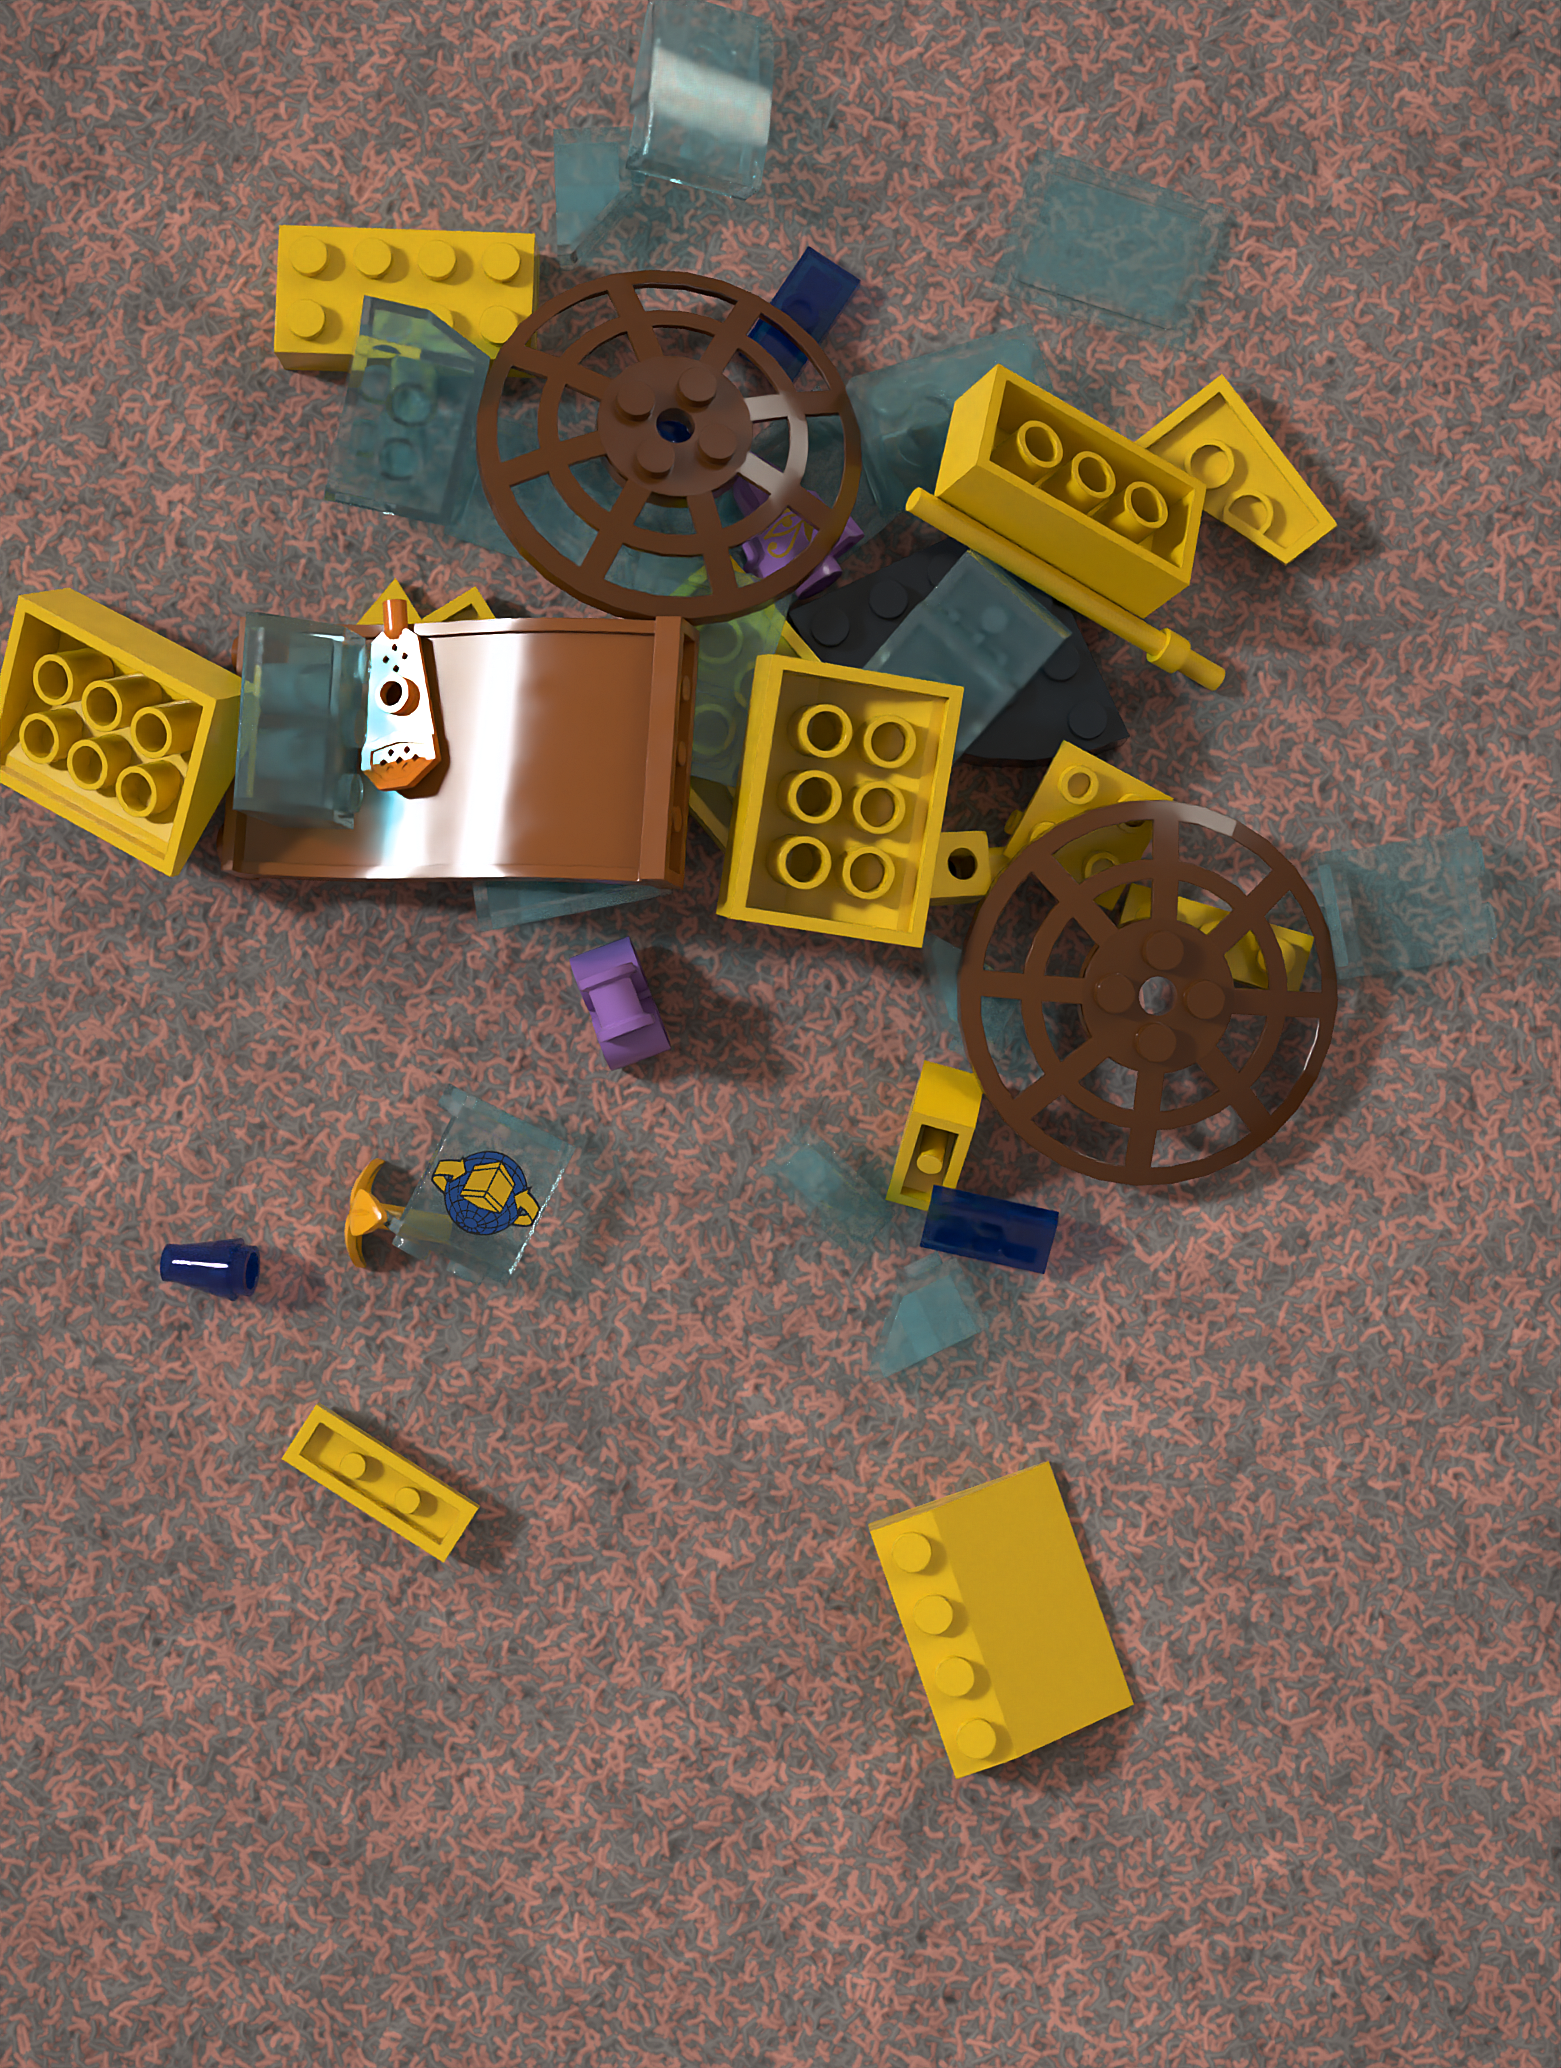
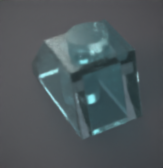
[553,126,646,271]
[918,930,1023,1064]
[761,1124,897,1259]
[866,1250,990,1384]

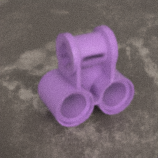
[569,936,671,1071]

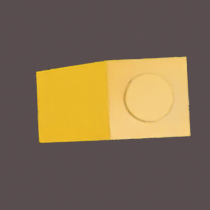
[885,1060,983,1216]

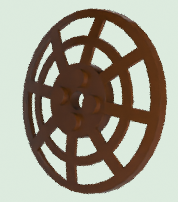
[476,270,862,626]
[957,800,1338,1186]

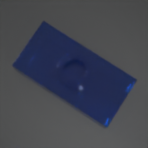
[738,246,861,385]
[920,1185,1059,1274]

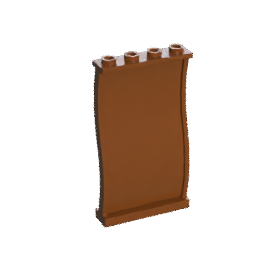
[216,616,700,890]

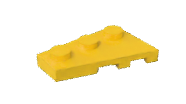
[1135,374,1338,566]

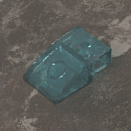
[625,0,774,201]
[863,549,1073,766]

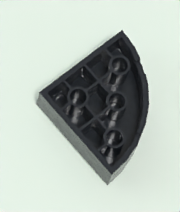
[787,537,1130,768]

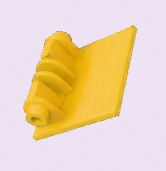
[1002,740,1174,911]

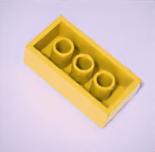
[274,225,540,378]
[934,363,1207,619]

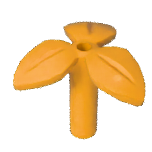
[344,1158,451,1268]

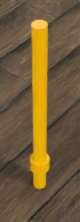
[906,487,1225,691]

